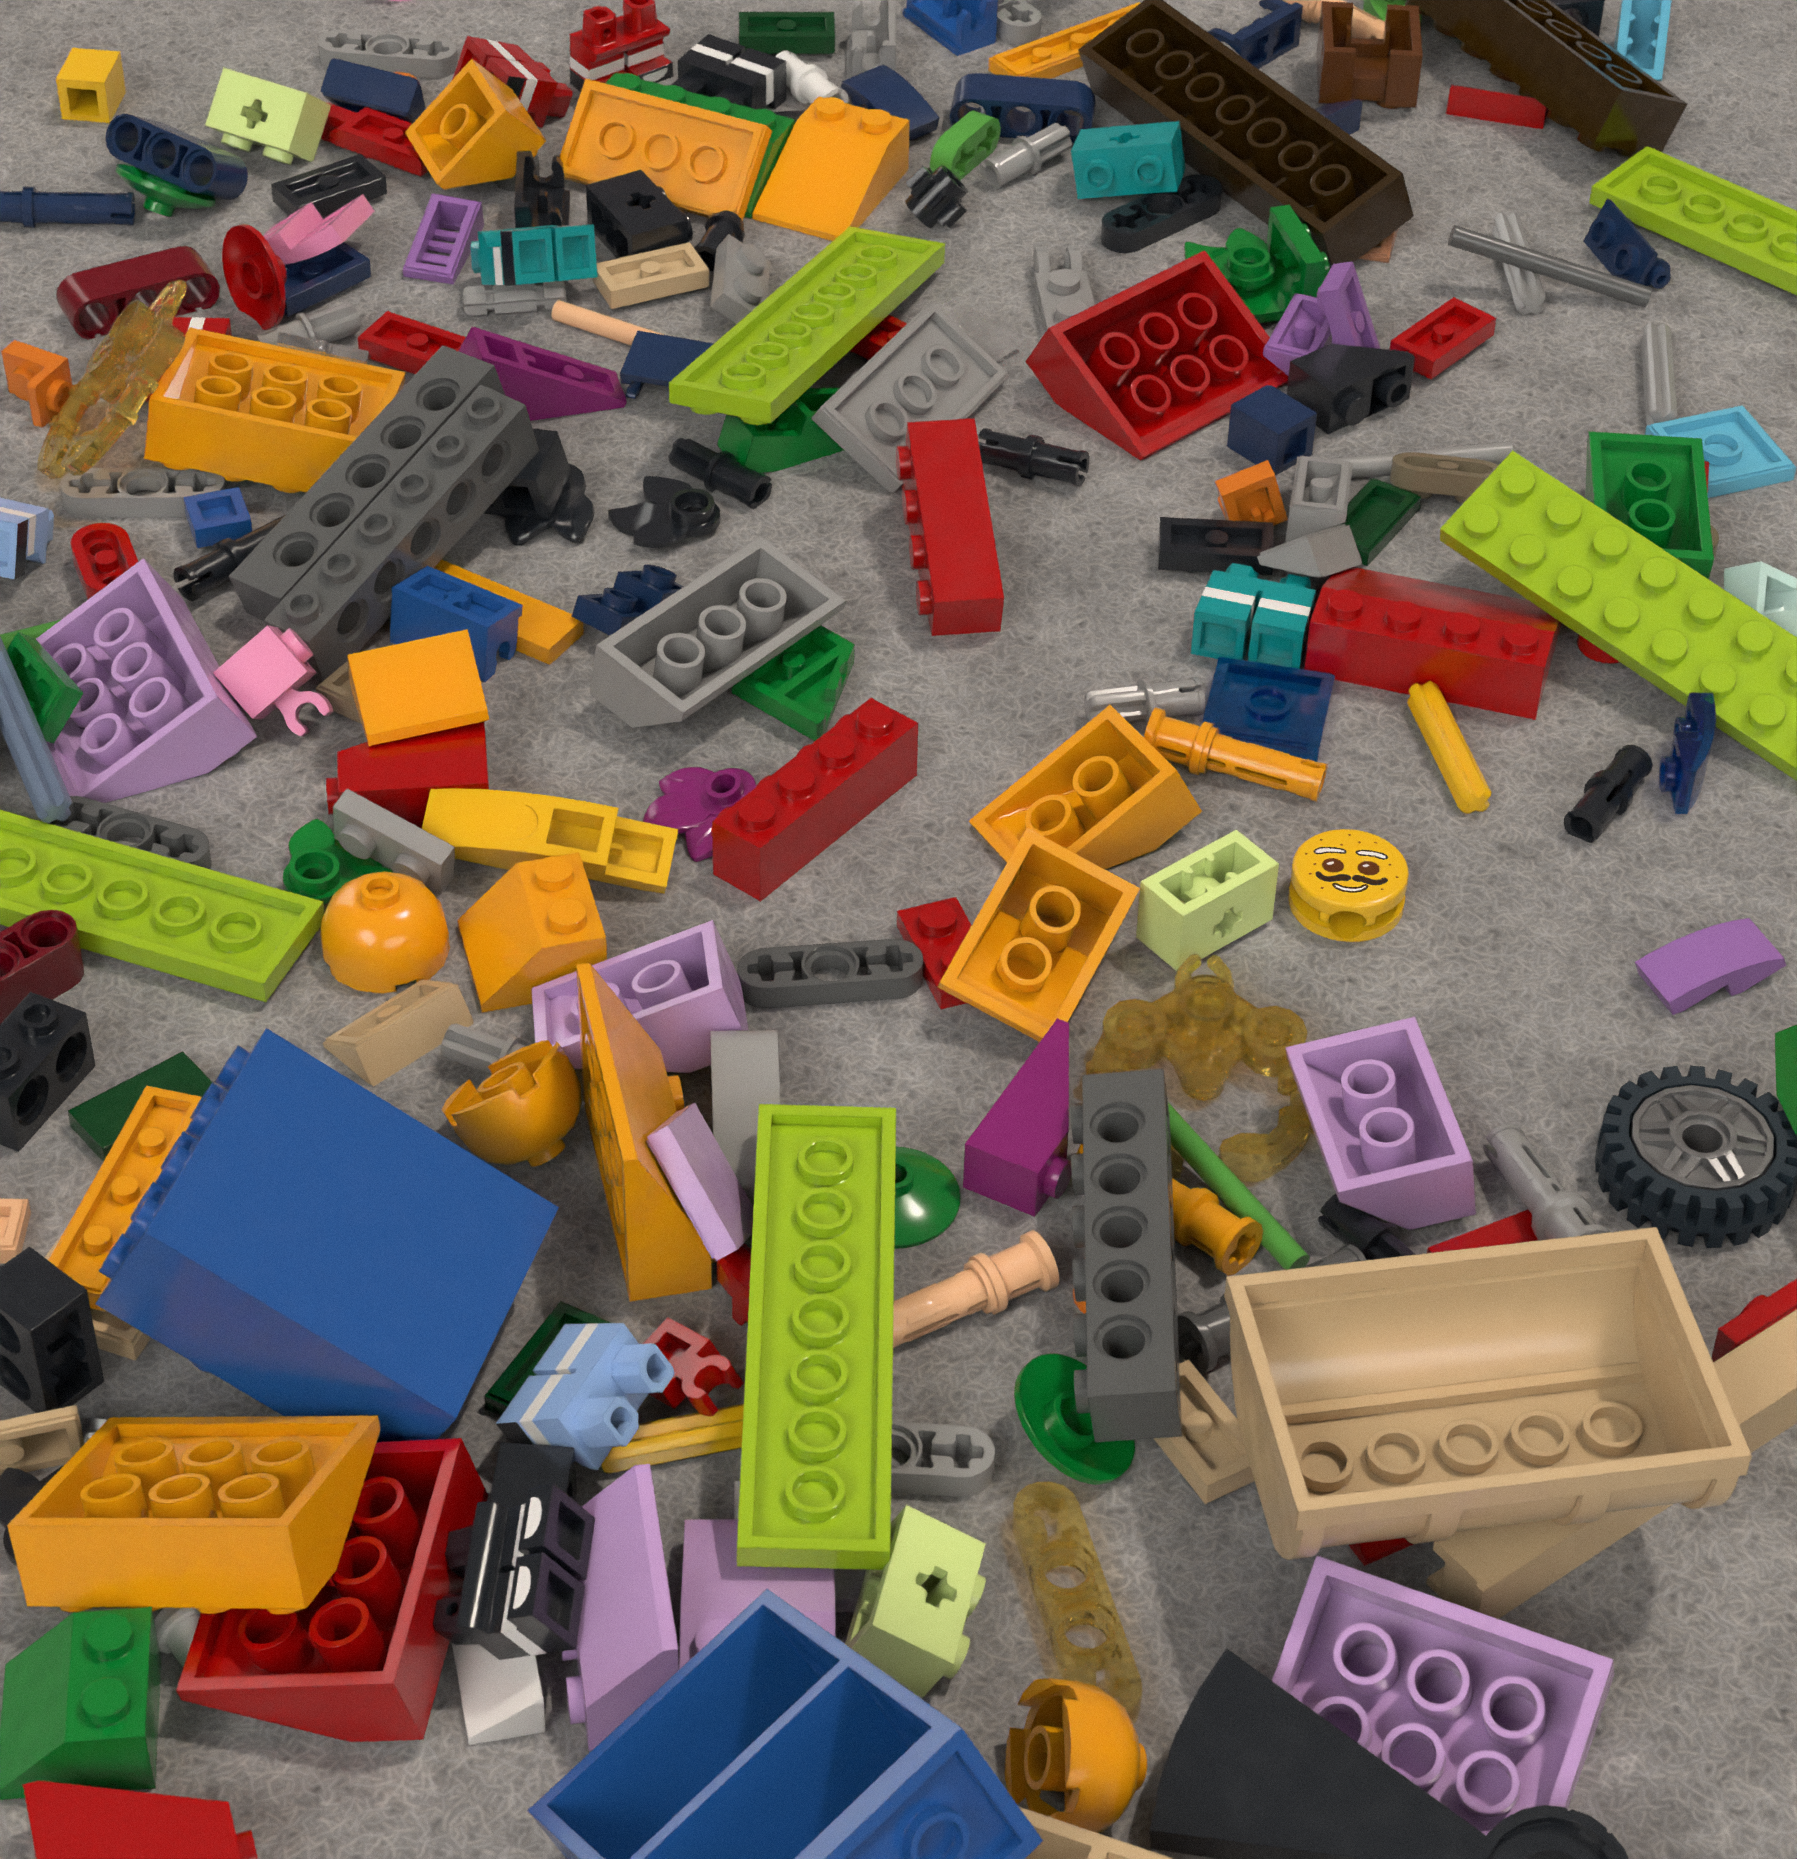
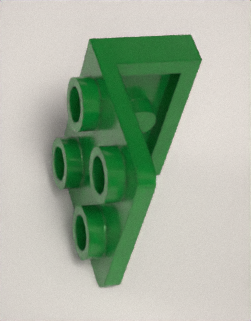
[1231,204,1330,323]

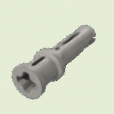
[1483,1124,1611,1240]

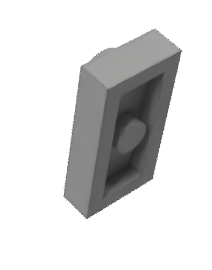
[710,234,771,324]
[333,789,455,894]

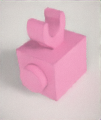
[213,625,333,736]

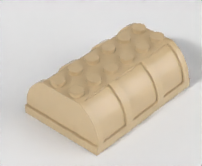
[1224,1227,1752,1560]

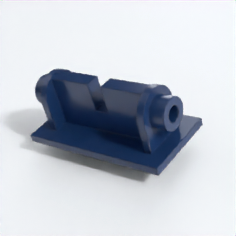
[1583,199,1671,289]

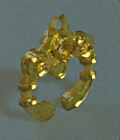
[37,280,187,479]
[1086,954,1314,1182]

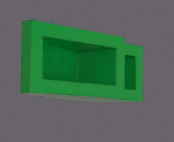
[717,388,844,473]

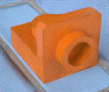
[1,340,75,428]
[1215,460,1288,526]

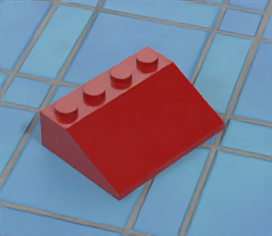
[1025,250,1289,461]
[1304,567,1562,720]
[176,1438,488,1742]

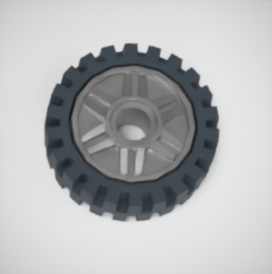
[1595,1065,1797,1248]

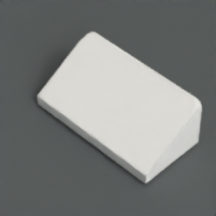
[451,1642,546,1745]

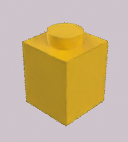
[56,48,126,123]

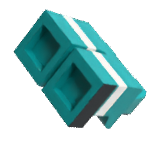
[470,224,598,285]
[1191,563,1316,675]

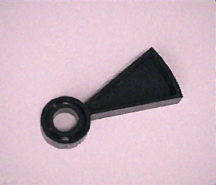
[1149,1648,1629,1859]

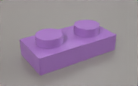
[1317,261,1381,349]

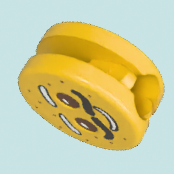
[1288,829,1409,942]

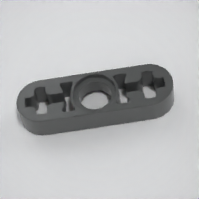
[42,796,212,869]
[737,939,923,1008]

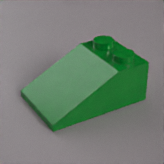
[1585,431,1714,579]

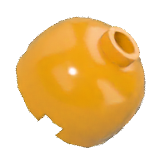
[320,871,450,994]
[442,1040,582,1167]
[1004,1678,1147,1833]

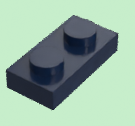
[284,242,371,317]

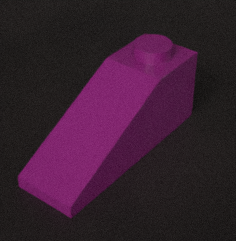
[459,326,627,421]
[963,1018,1072,1217]

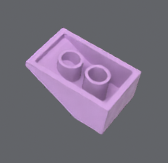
[532,920,748,1073]
[679,1519,835,1669]

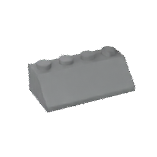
[590,536,846,728]

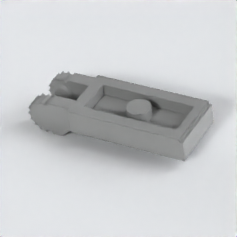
[1033,245,1095,334]

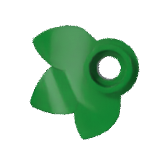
[1184,228,1275,291]
[283,819,393,905]

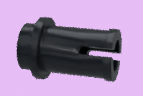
[694,211,745,272]

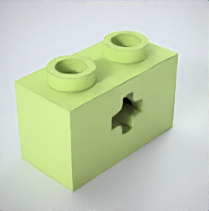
[205,67,331,165]
[1136,830,1279,972]
[845,1505,986,1697]

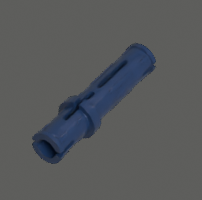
[0,186,136,228]

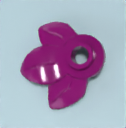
[642,767,757,862]

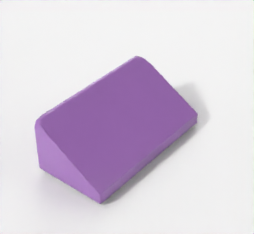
[1263,293,1332,376]

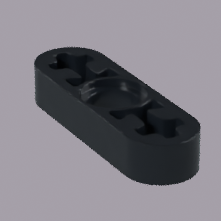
[1101,174,1222,253]

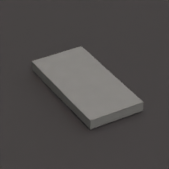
[811,301,1009,493]

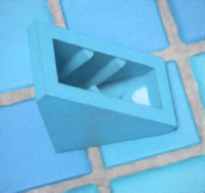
[1614,0,1671,81]

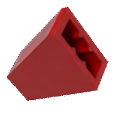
[326,721,489,829]
[23,1780,258,1859]

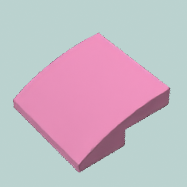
[263,194,375,265]

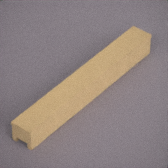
[1426,1310,1797,1619]

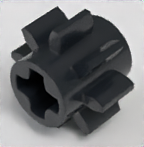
[905,165,968,228]

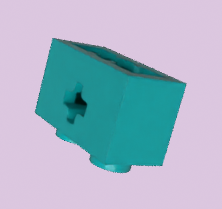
[1071,121,1186,199]

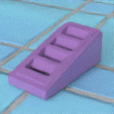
[403,193,484,284]

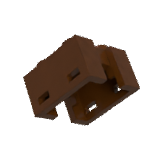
[1316,1,1423,109]

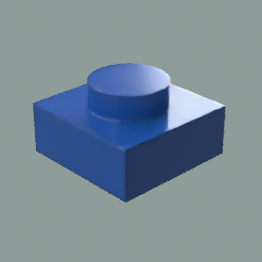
[183,487,252,548]

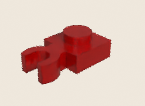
[643,1317,744,1416]

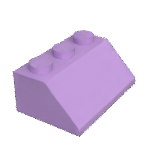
[1285,1017,1476,1230]
[561,1464,679,1751]

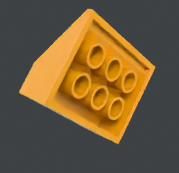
[144,327,406,493]
[576,963,717,1302]
[7,1416,381,1614]

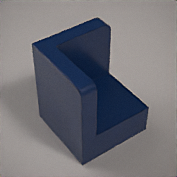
[1227,385,1317,476]

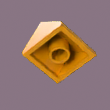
[347,629,489,746]

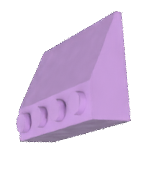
[36,558,257,803]
[1272,1555,1614,1835]

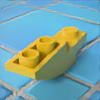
[422,788,678,894]

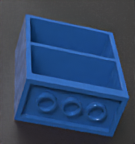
[95,1028,559,1442]
[527,1589,1043,1859]

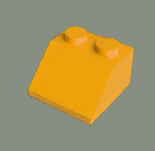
[405,59,546,190]
[457,852,607,1012]

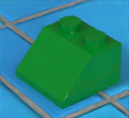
[0,1607,161,1800]

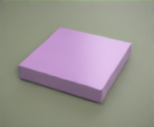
[646,1102,754,1261]

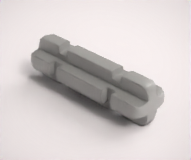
[462,281,567,317]

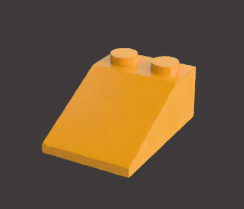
[752,96,910,241]
[969,705,1202,870]
[938,828,1140,1042]

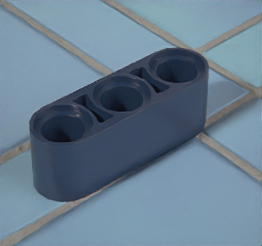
[949,73,1096,143]
[105,113,248,200]

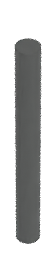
[1448,225,1652,307]

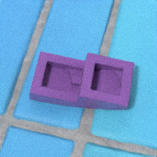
[1635,918,1786,1015]

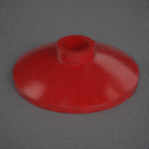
[222,224,287,330]

